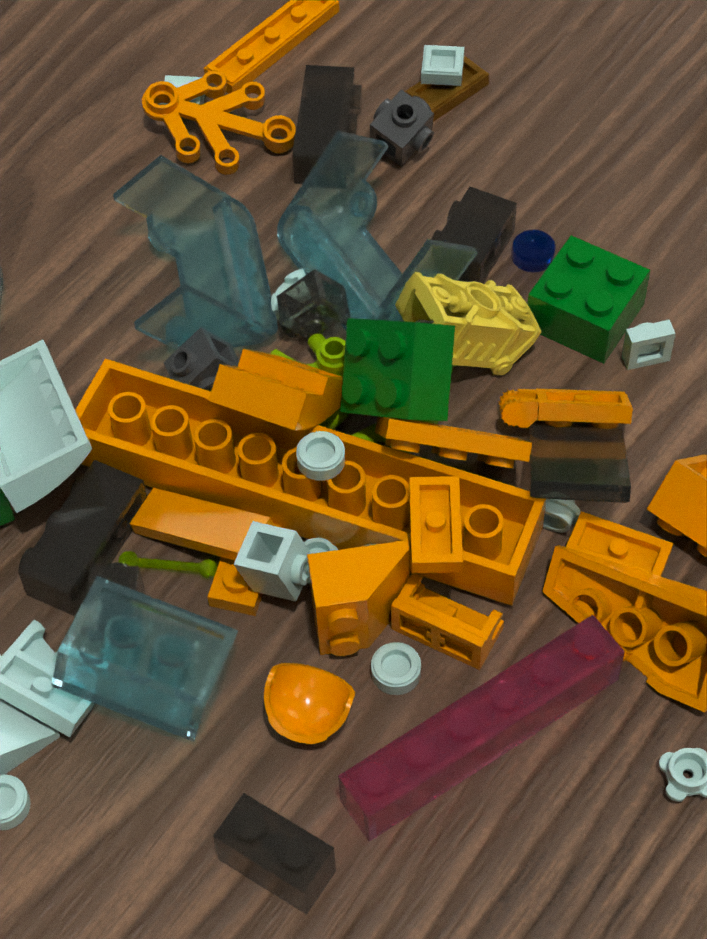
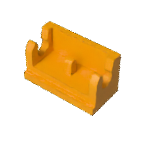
[391,573,504,670]

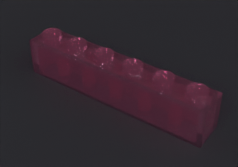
[338,615,625,842]

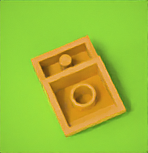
[208,349,343,431]

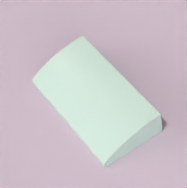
[0,340,93,513]

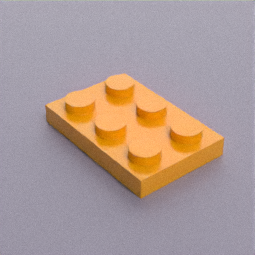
[375,416,532,468]

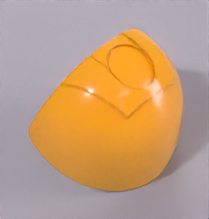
[264,663,355,744]

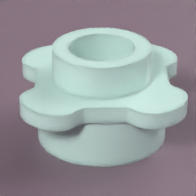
[659,748,707,802]

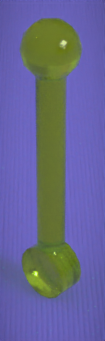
[119,551,218,578]

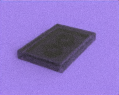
[529,424,631,503]

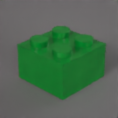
[528,235,650,364]
[340,318,455,421]

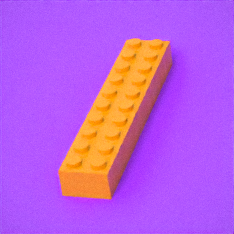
[75,358,547,606]

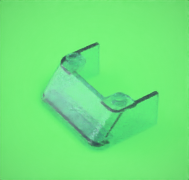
[277,131,478,330]
[113,155,278,350]

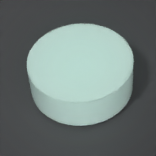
[296,431,345,481]
[371,642,421,695]
[0,774,31,830]

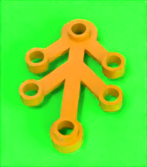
[142,70,296,175]

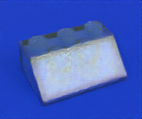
[51,576,238,742]

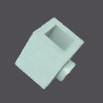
[233,521,311,601]

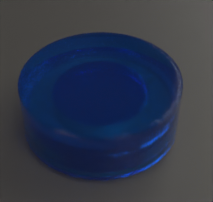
[512,230,556,273]

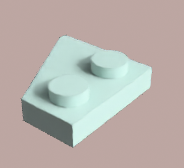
[0,620,98,737]

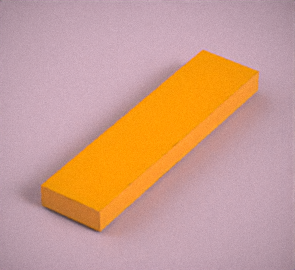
[204,0,340,93]

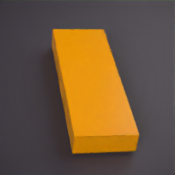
[129,487,275,561]

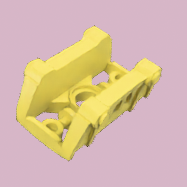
[395,272,542,375]

